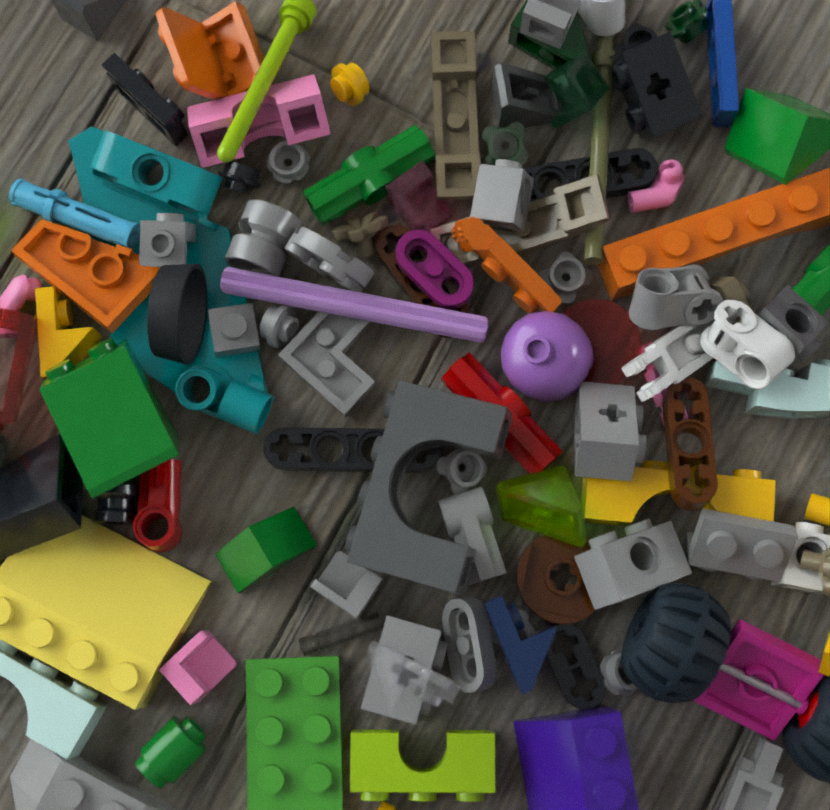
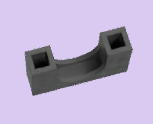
[345,380,513,595]

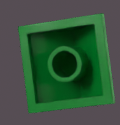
[724,88,830,185]

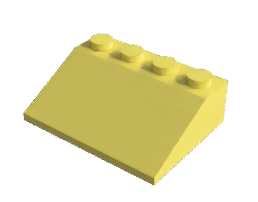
[0,515,212,710]

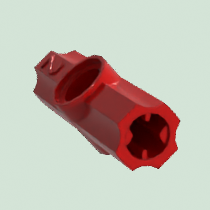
[441,352,563,479]

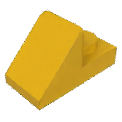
[35,286,102,380]

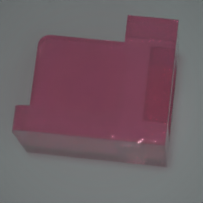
[386,161,452,232]

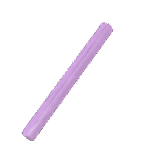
[220,267,488,343]

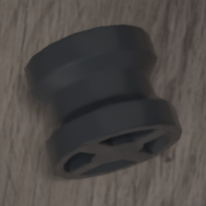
[92,484,139,525]

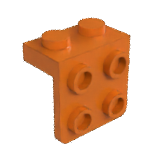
[155,1,274,100]

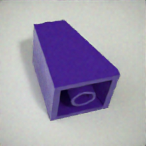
[513,705,639,810]

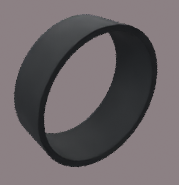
[147,264,207,365]

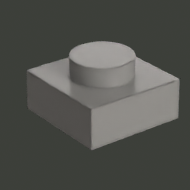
[208,303,260,357]

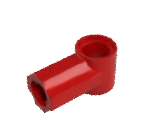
[133,459,182,553]

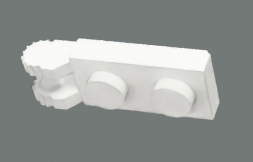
[621,311,723,402]

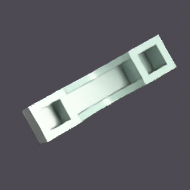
[0,640,108,760]

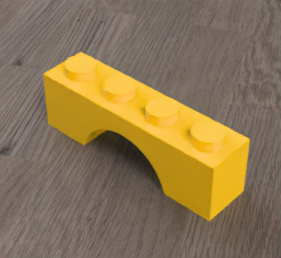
[579,461,776,526]

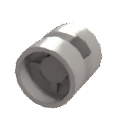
[224,200,301,277]

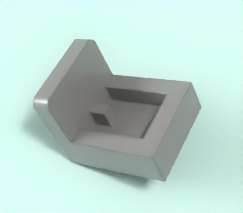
[139,213,197,267]

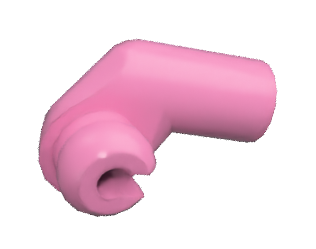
[627,160,685,214]
[0,275,42,338]

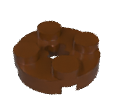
[516,530,597,624]

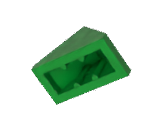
[215,506,318,594]

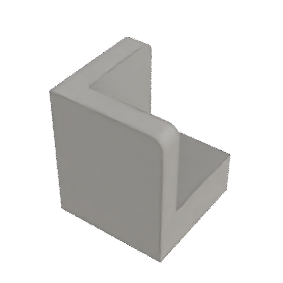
[520,0,581,49]
[310,551,384,619]

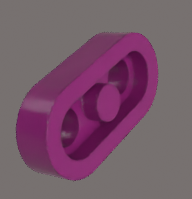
[396,229,474,309]

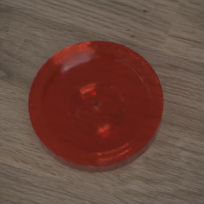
[562,299,642,385]

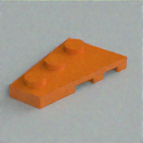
[11,219,161,334]

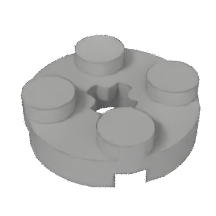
[284,226,375,292]

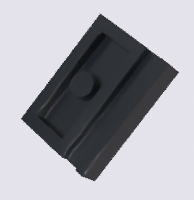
[102,53,188,147]

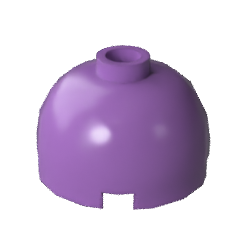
[500,311,594,403]

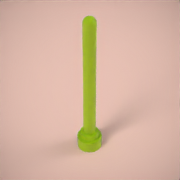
[217,0,317,163]

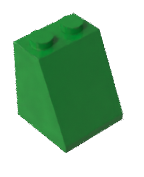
[39,338,179,498]

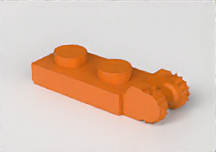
[450,216,562,313]

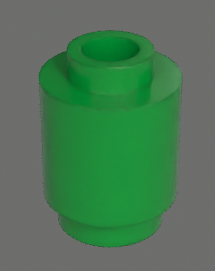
[135,716,207,789]

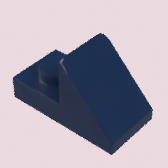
[483,596,557,694]

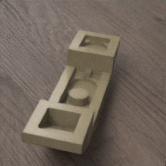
[431,31,481,200]
[430,174,610,268]

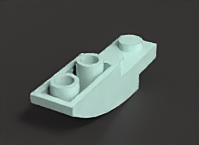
[704,359,830,419]

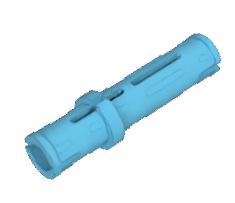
[9,178,140,249]

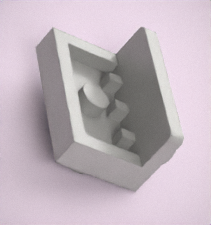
[684,508,798,582]

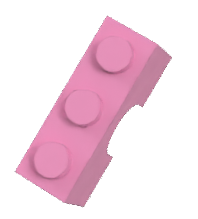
[187,74,331,168]

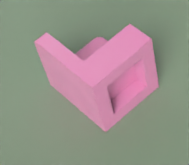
[159,630,238,705]

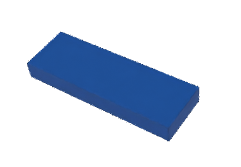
[705,0,739,128]

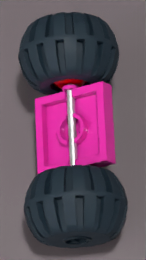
[621,583,830,783]

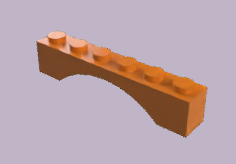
[597,168,830,301]

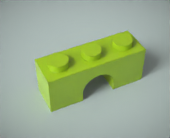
[350,729,495,802]

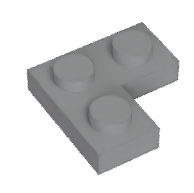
[278,311,376,418]

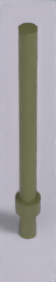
[584,34,616,265]

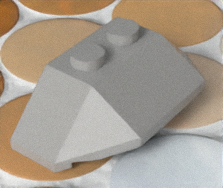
[10,739,180,810]

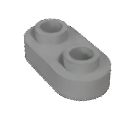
[442,597,497,693]

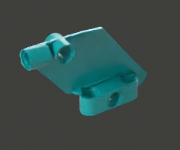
[68,126,275,434]

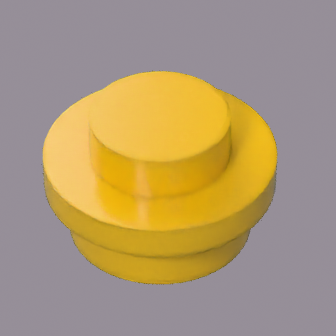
[330,62,370,106]

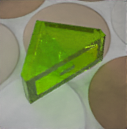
[496,465,587,547]

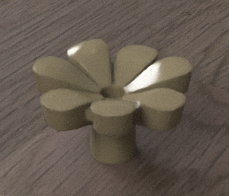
[332,212,389,257]
[800,547,830,597]

